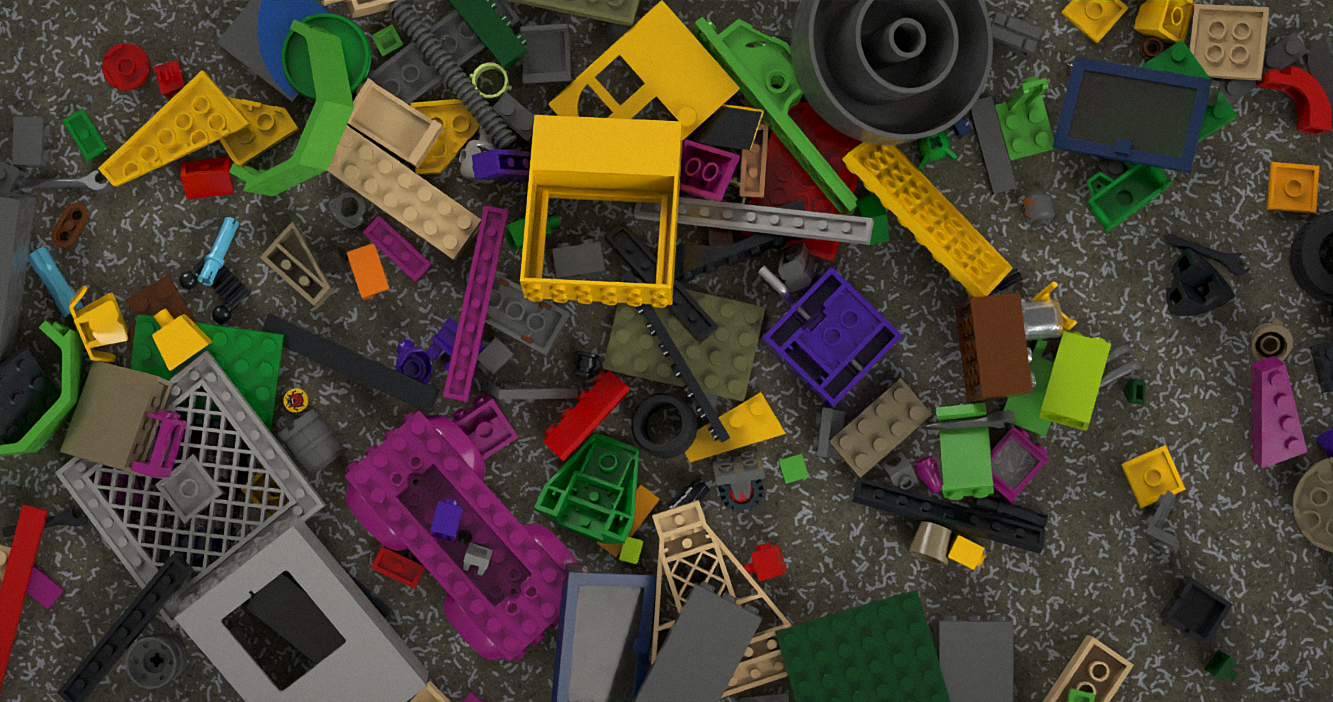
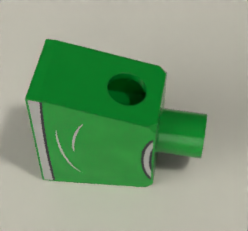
[504,213,562,255]

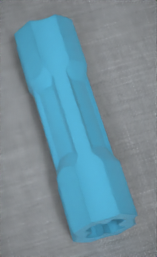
[28,247,84,319]

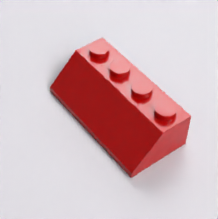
[543,370,631,461]

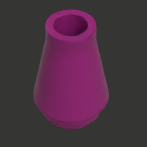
[914,455,943,493]

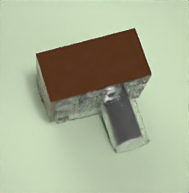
[955,292,1063,402]

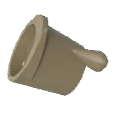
[1252,318,1293,361]
[908,522,953,566]

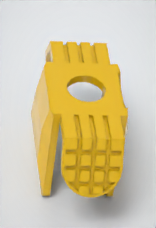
[69,285,128,362]

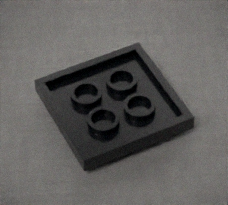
[0,346,61,445]

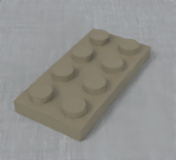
[829,378,932,478]

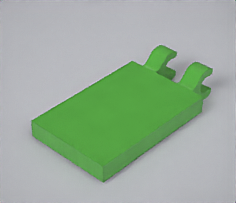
[1002,338,1059,436]

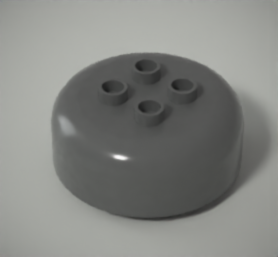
[790,0,993,145]

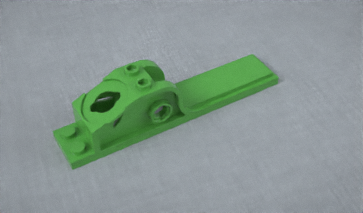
[694,16,858,216]

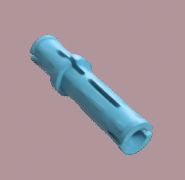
[198,217,239,286]

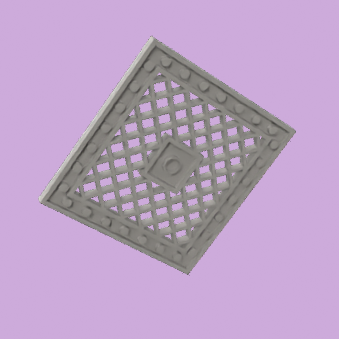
[55,351,326,628]

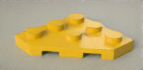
[220,96,299,167]
[410,99,480,175]

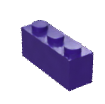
[472,149,531,182]
[430,498,463,542]

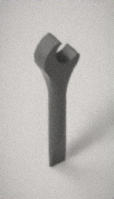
[25,171,112,194]
[926,410,1015,430]

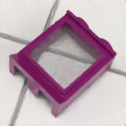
[990,426,1050,503]

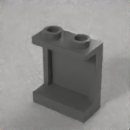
[520,20,572,88]

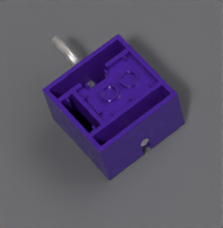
[758,266,903,408]

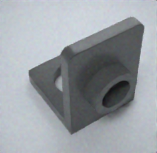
[880,450,920,492]

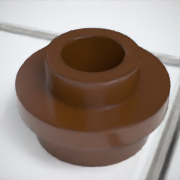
[1139,37,1164,61]

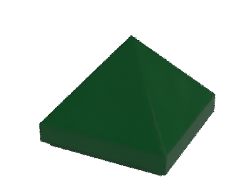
[1123,379,1145,405]

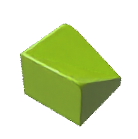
[619,537,643,564]

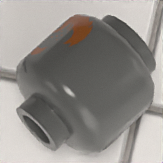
[1021,190,1055,227]

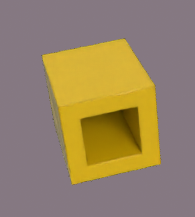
[946,535,986,570]

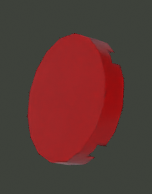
[102,43,150,91]

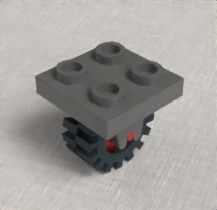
[712,451,765,513]

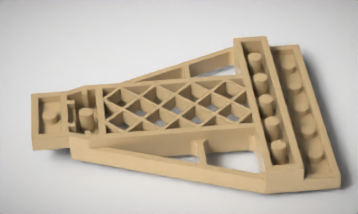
[651,500,791,698]

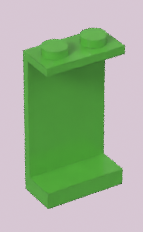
[936,403,994,500]

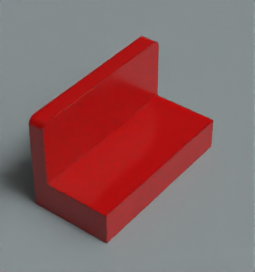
[180,157,234,199]

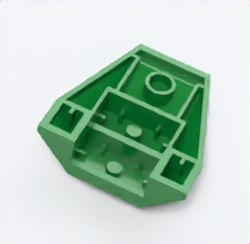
[534,432,640,544]

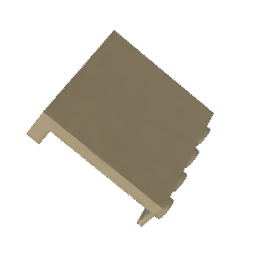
[60,361,173,476]

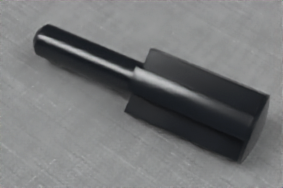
[992,268,1023,292]

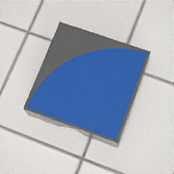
[217,0,337,106]

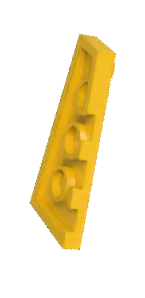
[684,392,786,462]

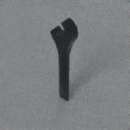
[1165,234,1250,275]
[2,506,89,537]

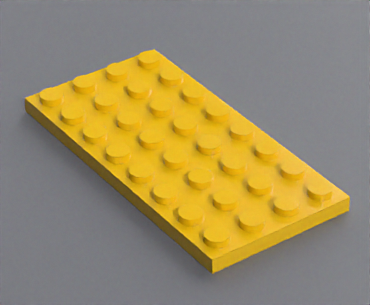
[842,142,1013,298]

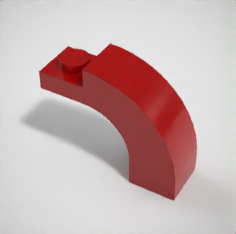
[1256,66,1332,135]

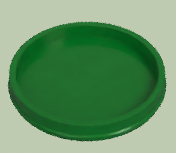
[281,13,371,101]

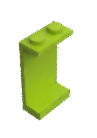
[1039,331,1111,431]

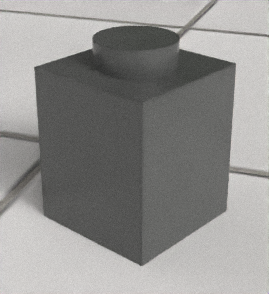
[477,337,515,376]

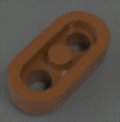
[51,203,90,249]

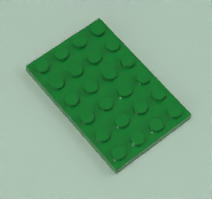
[131,314,284,431]

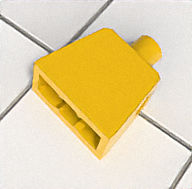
[152,308,212,371]

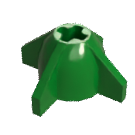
[917,130,957,171]

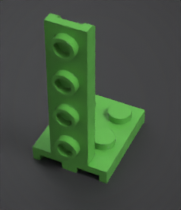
[995,76,1054,161]

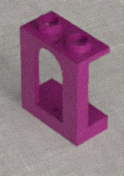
[131,410,187,478]

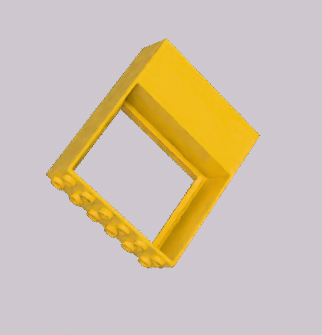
[520,115,683,308]

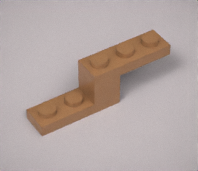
[739,97,769,199]

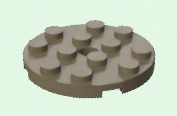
[1293,457,1333,552]

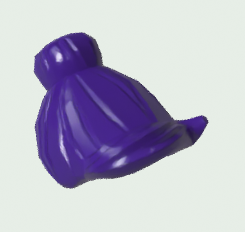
[396,340,433,384]

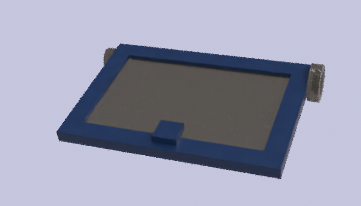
[1052,56,1220,174]
[551,563,657,702]

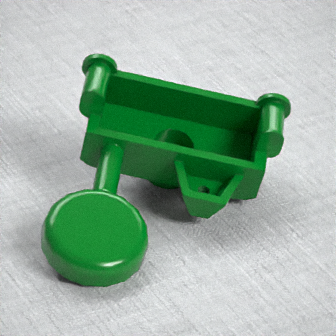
[1085,115,1173,233]

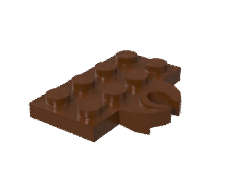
[126,275,197,350]

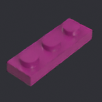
[362,215,432,282]

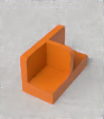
[346,244,389,300]

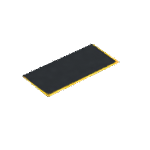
[684,104,764,150]

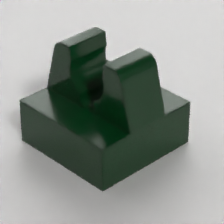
[1204,650,1239,681]

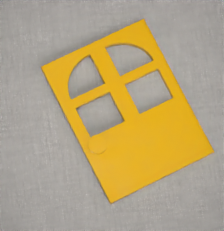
[548,0,741,140]

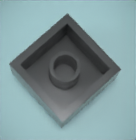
[552,239,606,280]

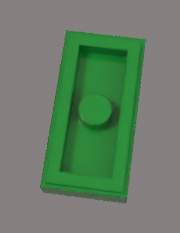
[62,108,109,162]

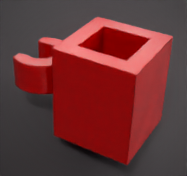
[154,60,187,100]
[740,542,788,582]

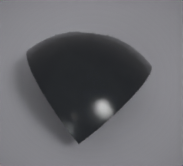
[1166,248,1236,316]

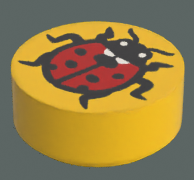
[284,388,309,413]

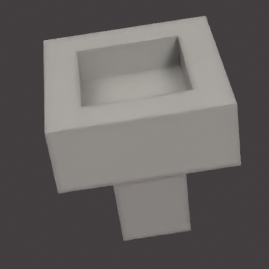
[463,543,493,576]

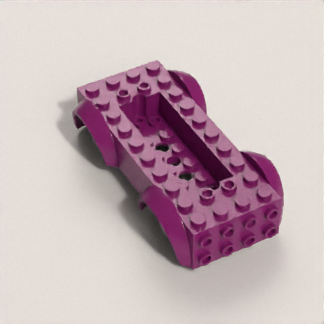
[345,411,584,662]

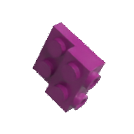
[451,394,519,460]

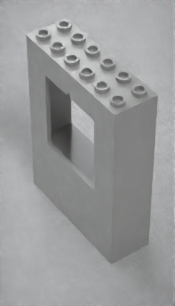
[174,515,429,702]

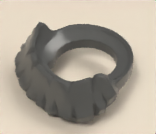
[329,190,366,229]

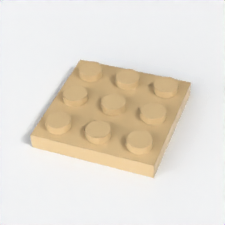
[1190,4,1269,81]

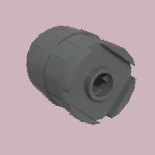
[276,407,343,476]

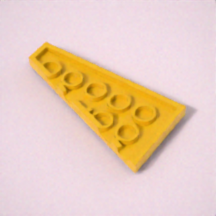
[98,70,252,187]

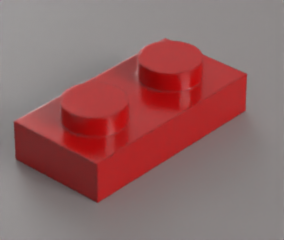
[371,546,426,589]

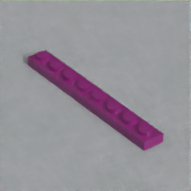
[443,205,509,402]

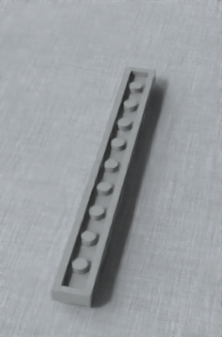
[633,197,874,245]

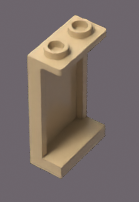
[347,78,444,168]

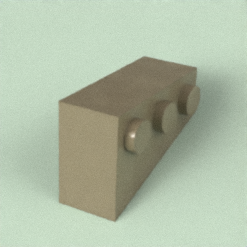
[260,221,334,308]

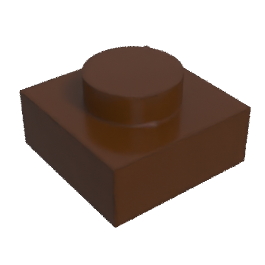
[708,227,733,247]

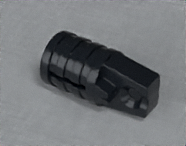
[666,478,710,509]

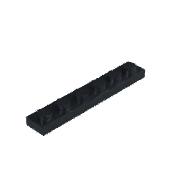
[605,222,719,344]

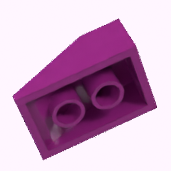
[680,139,740,201]

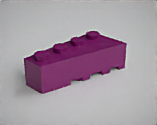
[1251,356,1307,468]

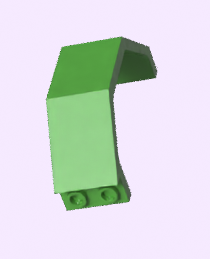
[230,20,354,196]
[0,320,83,457]

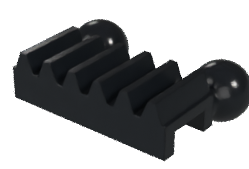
[179,252,251,324]

